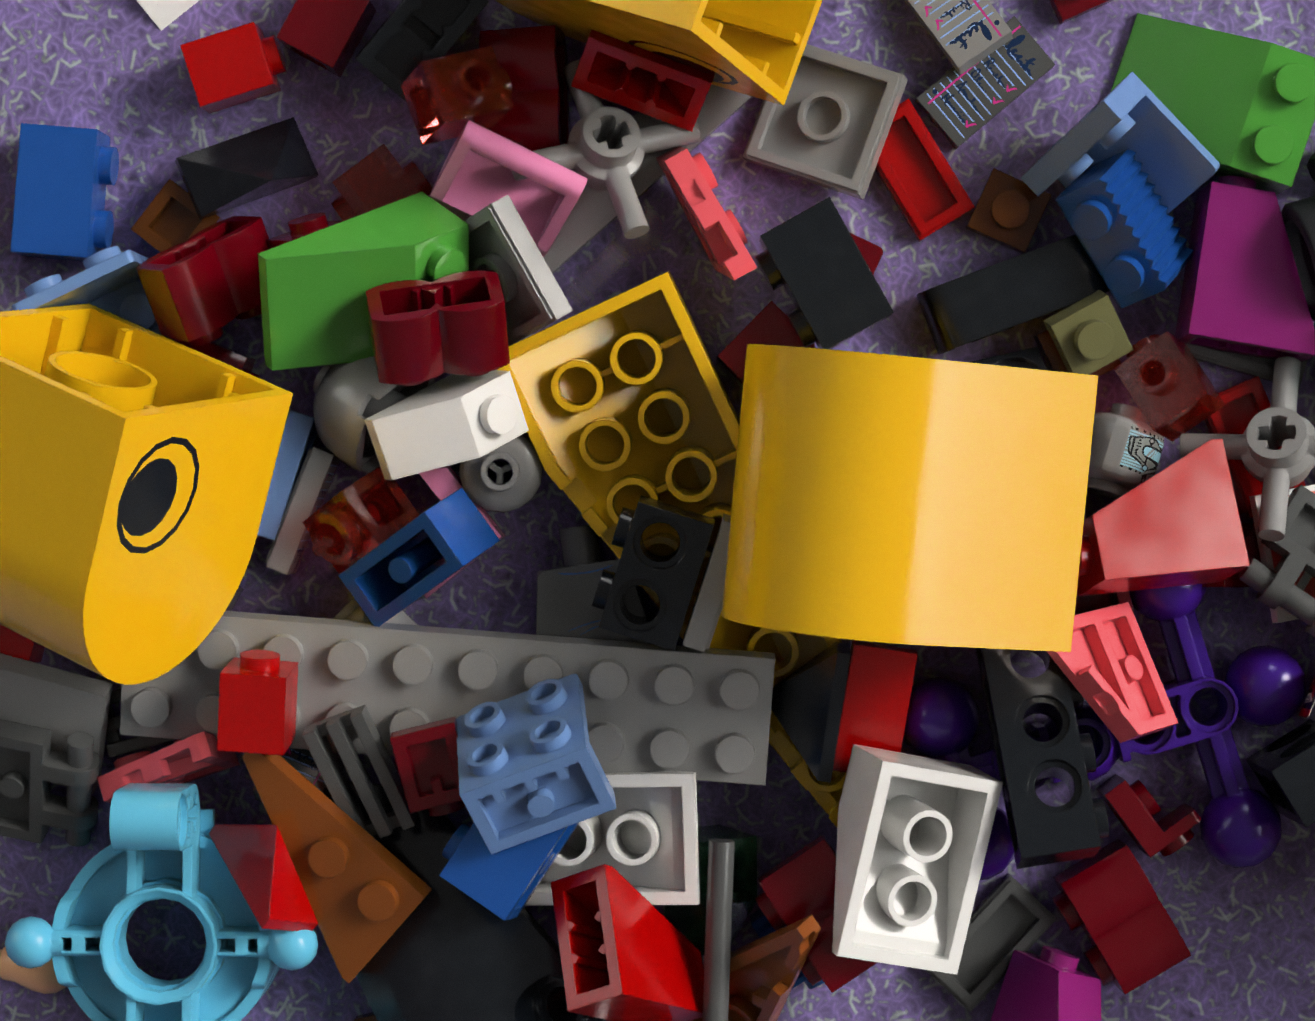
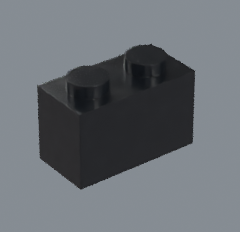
[755,197,894,349]

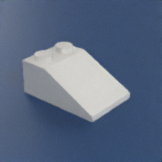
[832,744,1003,975]
[525,771,700,906]

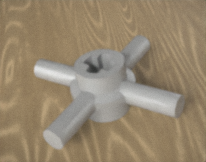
[511,60,700,239]
[1180,356,1315,541]

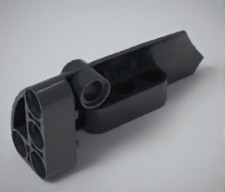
[328,780,609,1021]

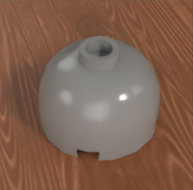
[313,356,435,475]

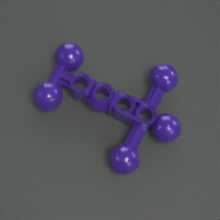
[904,584,1306,880]

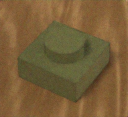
[1043,290,1134,375]

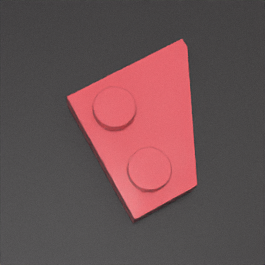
[656,147,757,280]
[1046,602,1178,743]
[97,731,240,803]

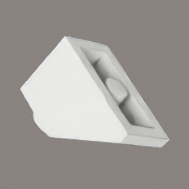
[364,370,529,480]

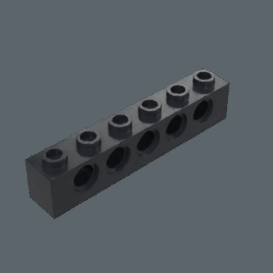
[975,648,1109,869]

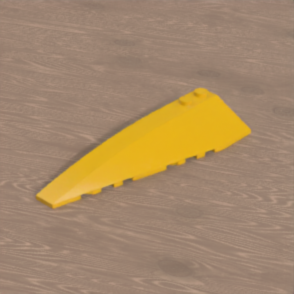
[497,270,846,828]

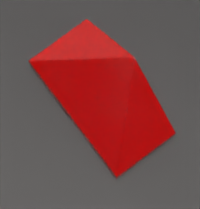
[571,29,714,132]
[209,824,318,931]

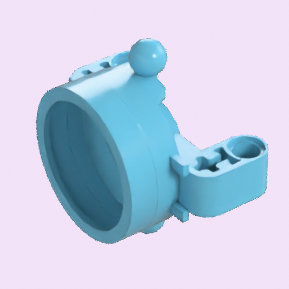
[5,783,318,1021]

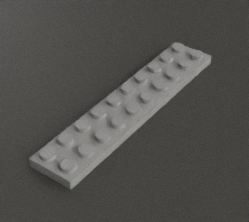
[120,611,775,786]

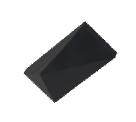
[175,117,318,220]
[771,642,851,783]

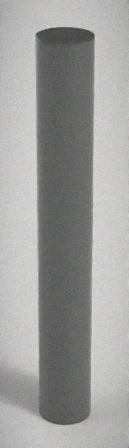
[702,838,735,1021]

